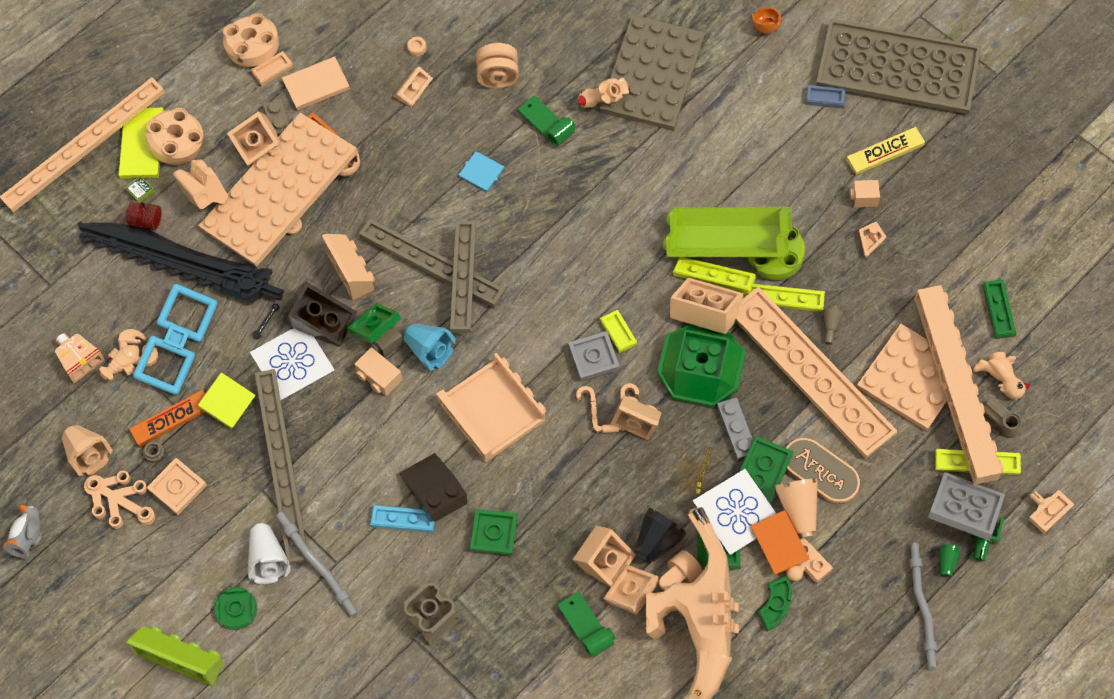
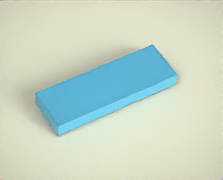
[370,505,435,533]

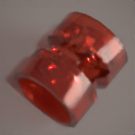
[126,201,162,231]

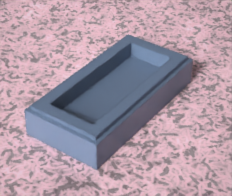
[805,85,846,109]

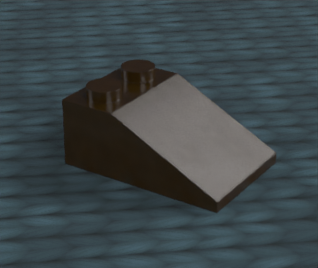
[281,282,357,346]
[399,453,467,522]

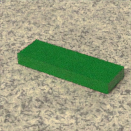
[983,279,1016,339]

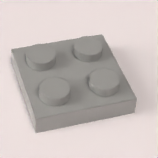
[568,331,620,381]

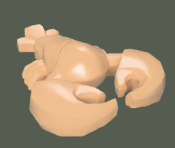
[99,329,159,381]

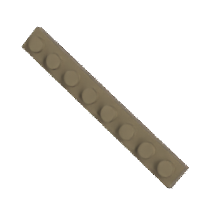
[359,218,505,308]

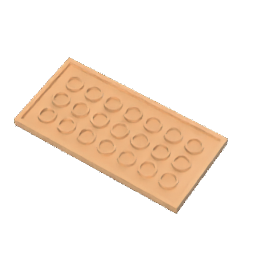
[198,113,358,267]

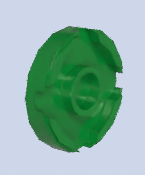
[214,587,258,630]

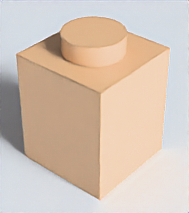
[849,180,880,208]

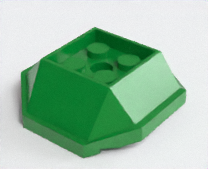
[657,325,746,409]

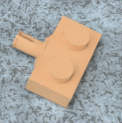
[1028,490,1074,534]

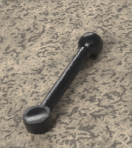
[253,303,279,339]

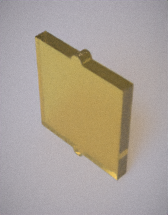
[696,447,712,494]

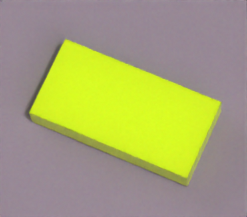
[600,310,637,353]

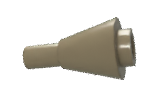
[823,306,844,344]

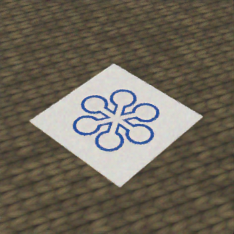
[250,328,334,400]
[693,469,776,555]

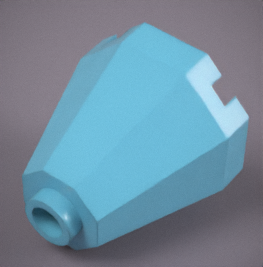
[404,323,456,371]

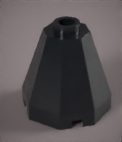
[635,508,687,563]

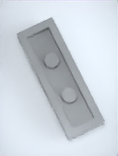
[717,397,753,461]

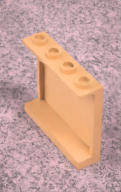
[436,353,546,462]

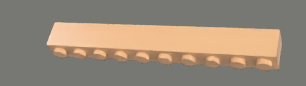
[915,285,1003,485]

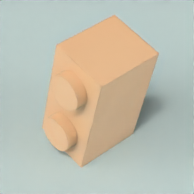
[354,347,403,396]

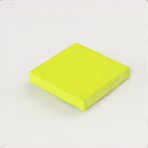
[198,372,255,429]

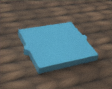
[458,151,505,192]

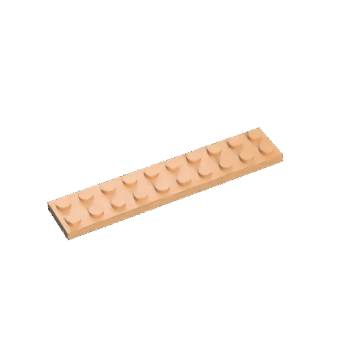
[735,287,897,459]

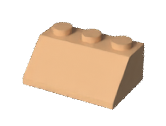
[322,234,375,300]
[670,278,743,334]

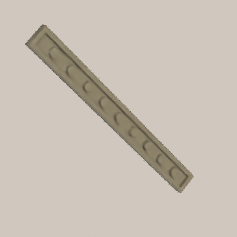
[255,369,308,565]

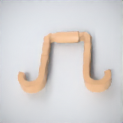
[576,383,639,433]

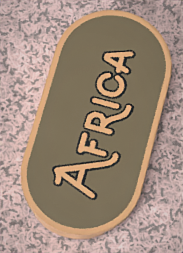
[786,438,860,504]

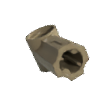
[984,398,1022,438]

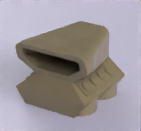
[399,581,461,646]

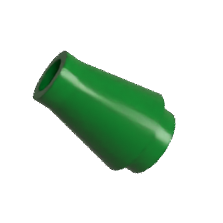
[939,544,961,577]

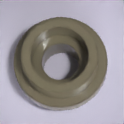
[143,442,164,462]

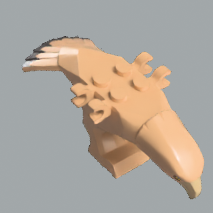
[646,507,739,699]

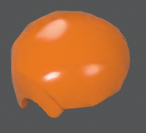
[752,7,782,34]

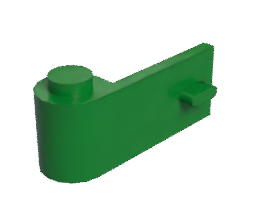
[517,95,575,147]
[557,591,616,658]

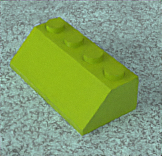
[127,626,224,687]

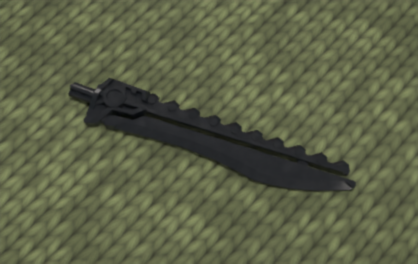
[78,222,284,304]

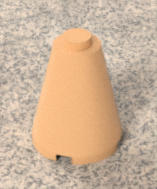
[775,478,818,538]

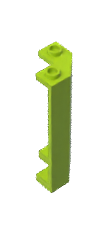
[663,207,792,257]

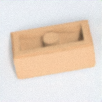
[393,66,433,107]

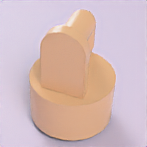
[658,550,703,592]

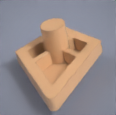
[859,222,886,258]

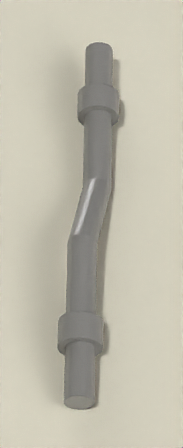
[276,511,358,617]
[909,543,937,670]

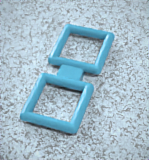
[133,284,218,395]

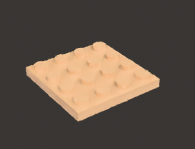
[856,324,968,431]

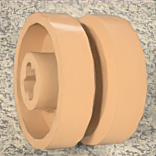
[476,43,519,89]

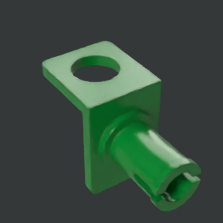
[969,517,1005,561]

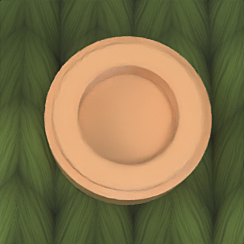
[407,37,427,57]

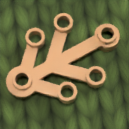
[84,471,155,529]

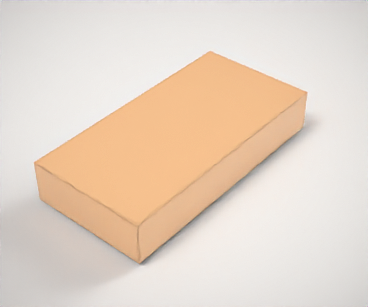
[251,51,294,86]

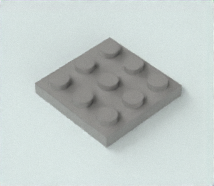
[928,472,1005,541]

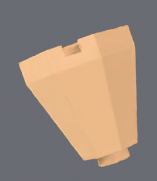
[62,425,113,476]

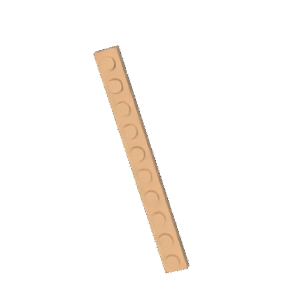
[0,78,165,213]

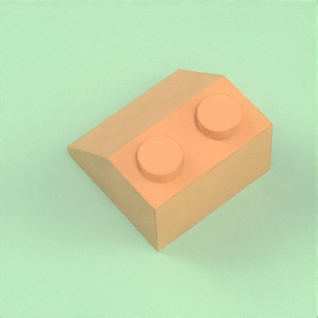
[227,111,280,166]
[611,395,662,440]
[573,526,636,588]

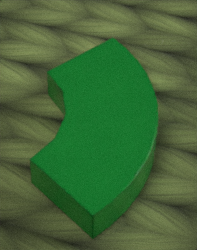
[758,576,792,632]

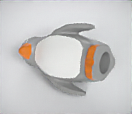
[3,505,41,559]

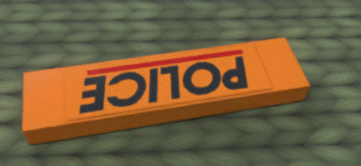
[129,390,205,448]

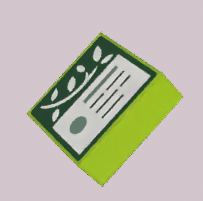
[126,176,154,203]

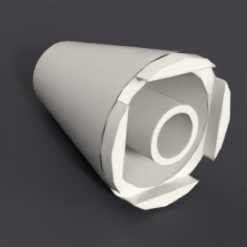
[248,523,291,584]

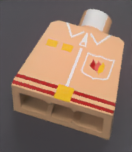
[55,333,105,383]

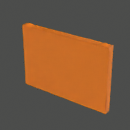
[751,510,809,575]

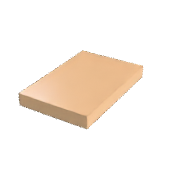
[282,57,350,111]

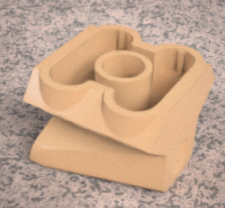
[173,159,228,209]

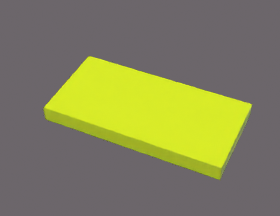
[119,108,164,179]

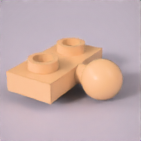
[786,537,833,584]

